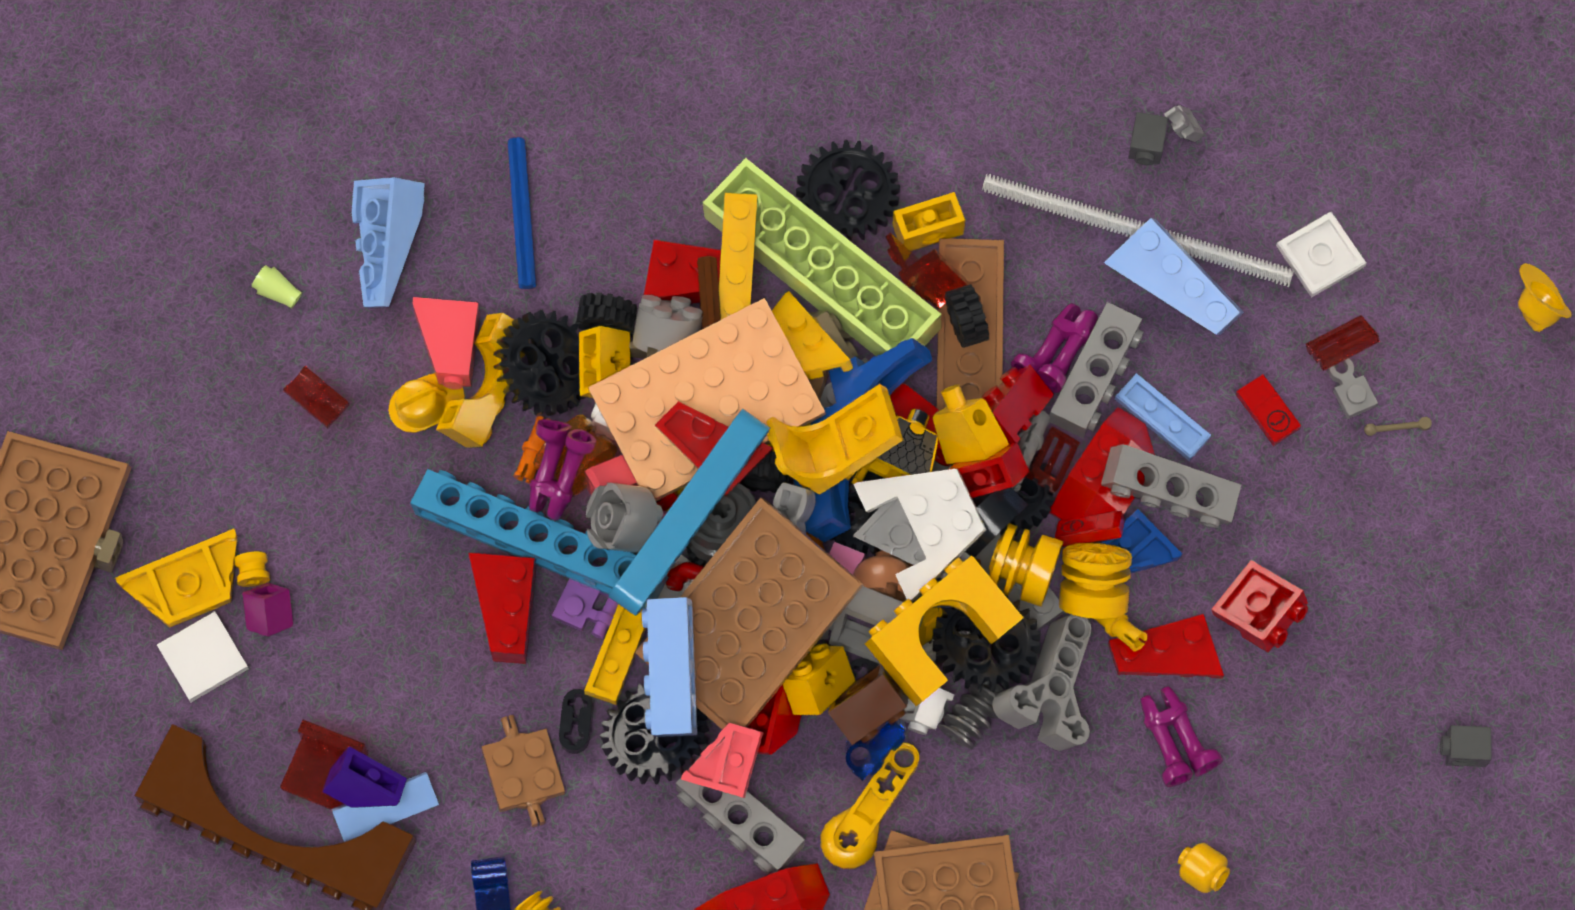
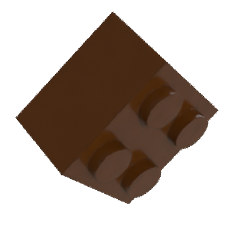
[828,664,909,745]

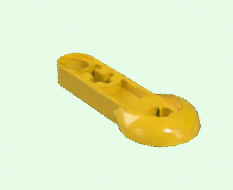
[820,743,919,869]

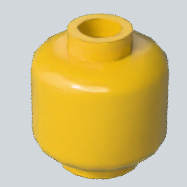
[1178,843,1230,893]

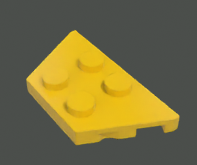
[772,291,853,379]
[115,529,238,628]

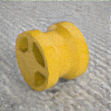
[234,551,270,587]

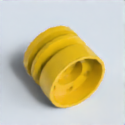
[988,523,1063,607]
[1059,543,1132,619]

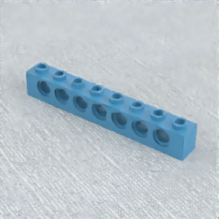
[410,469,668,608]

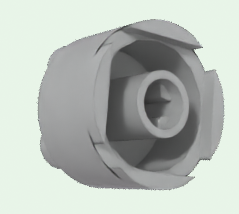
[632,295,703,352]
[586,483,663,553]

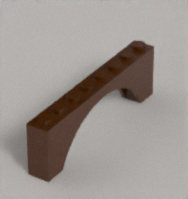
[134,724,416,910]

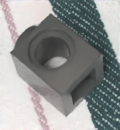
[1128,112,1168,165]
[1440,725,1492,767]

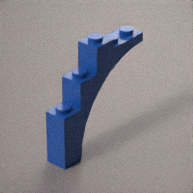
[793,338,933,542]

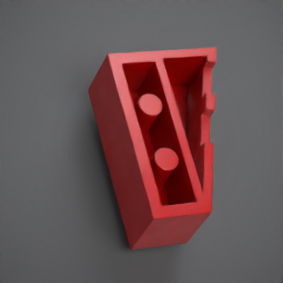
[644,240,721,304]
[981,364,1054,444]
[469,553,537,664]

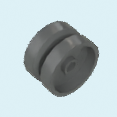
[688,484,756,562]

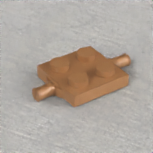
[481,715,565,827]

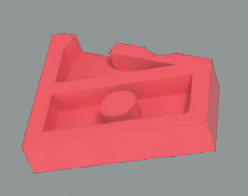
[681,723,763,798]

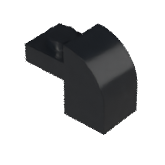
[965,488,1028,558]

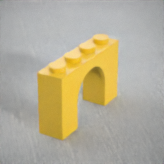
[864,555,1023,706]

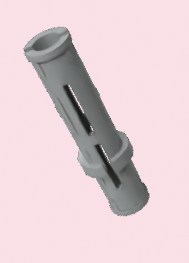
[1011,411,1050,492]

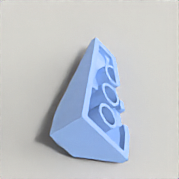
[352,177,425,308]

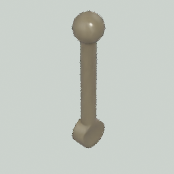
[1364,417,1432,436]

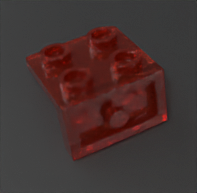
[885,233,969,309]
[280,719,369,810]

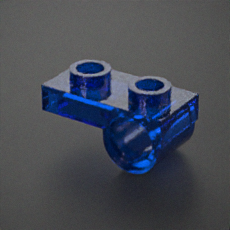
[844,719,906,781]
[471,856,511,910]

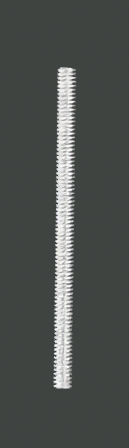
[982,174,1294,287]

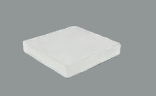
[1276,212,1366,298]
[157,611,249,703]

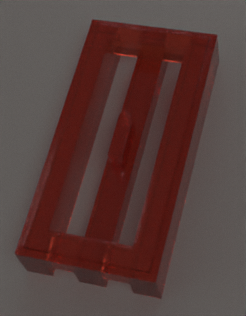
[1306,315,1379,371]
[1026,426,1080,493]

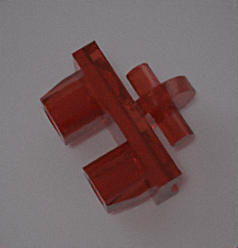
[283,366,349,429]

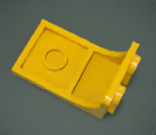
[766,384,903,495]

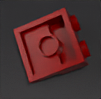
[1211,560,1308,653]

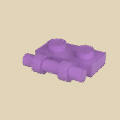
[552,563,618,639]

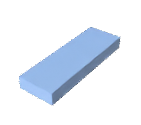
[1115,373,1211,461]
[331,772,439,842]

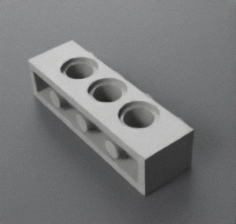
[1050,302,1144,438]
[1101,444,1241,528]
[676,756,805,874]

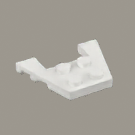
[853,469,987,602]

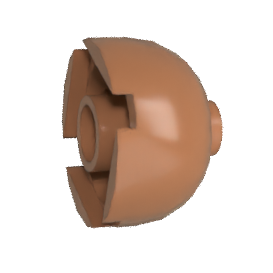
[853,551,916,602]

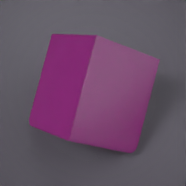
[242,582,293,637]

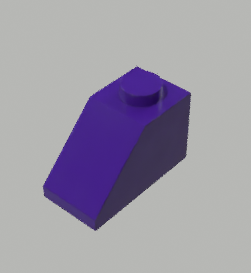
[322,746,407,808]

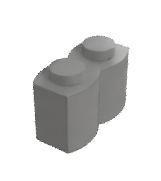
[773,483,815,534]

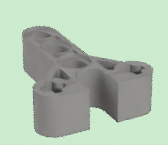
[992,614,1091,751]

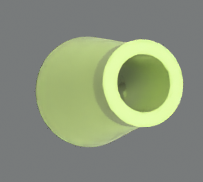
[252,265,302,309]

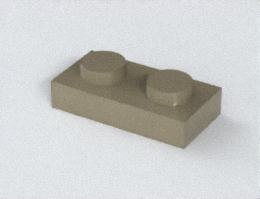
[811,310,858,359]

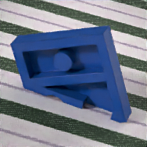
[1101,509,1182,573]

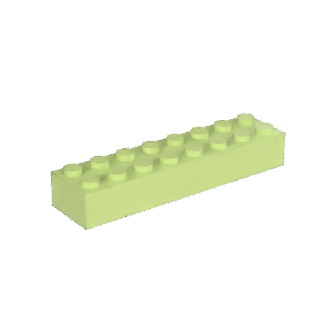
[703,158,941,356]

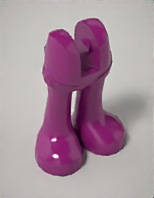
[1011,303,1098,393]
[529,419,597,520]
[1140,686,1223,787]

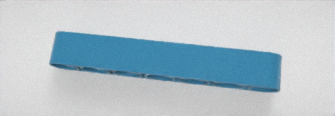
[608,409,770,616]

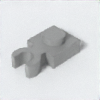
[1164,105,1205,142]
[1328,358,1378,419]

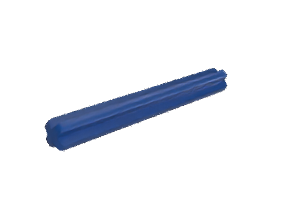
[508,137,536,289]

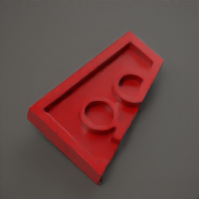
[655,401,773,496]
[1108,614,1224,679]

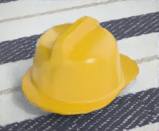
[1518,263,1572,332]
[388,373,465,433]

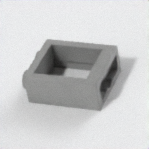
[829,586,924,664]

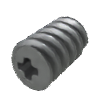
[938,684,1004,750]

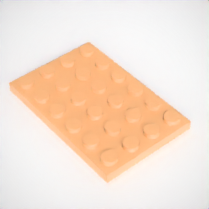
[588,298,826,501]

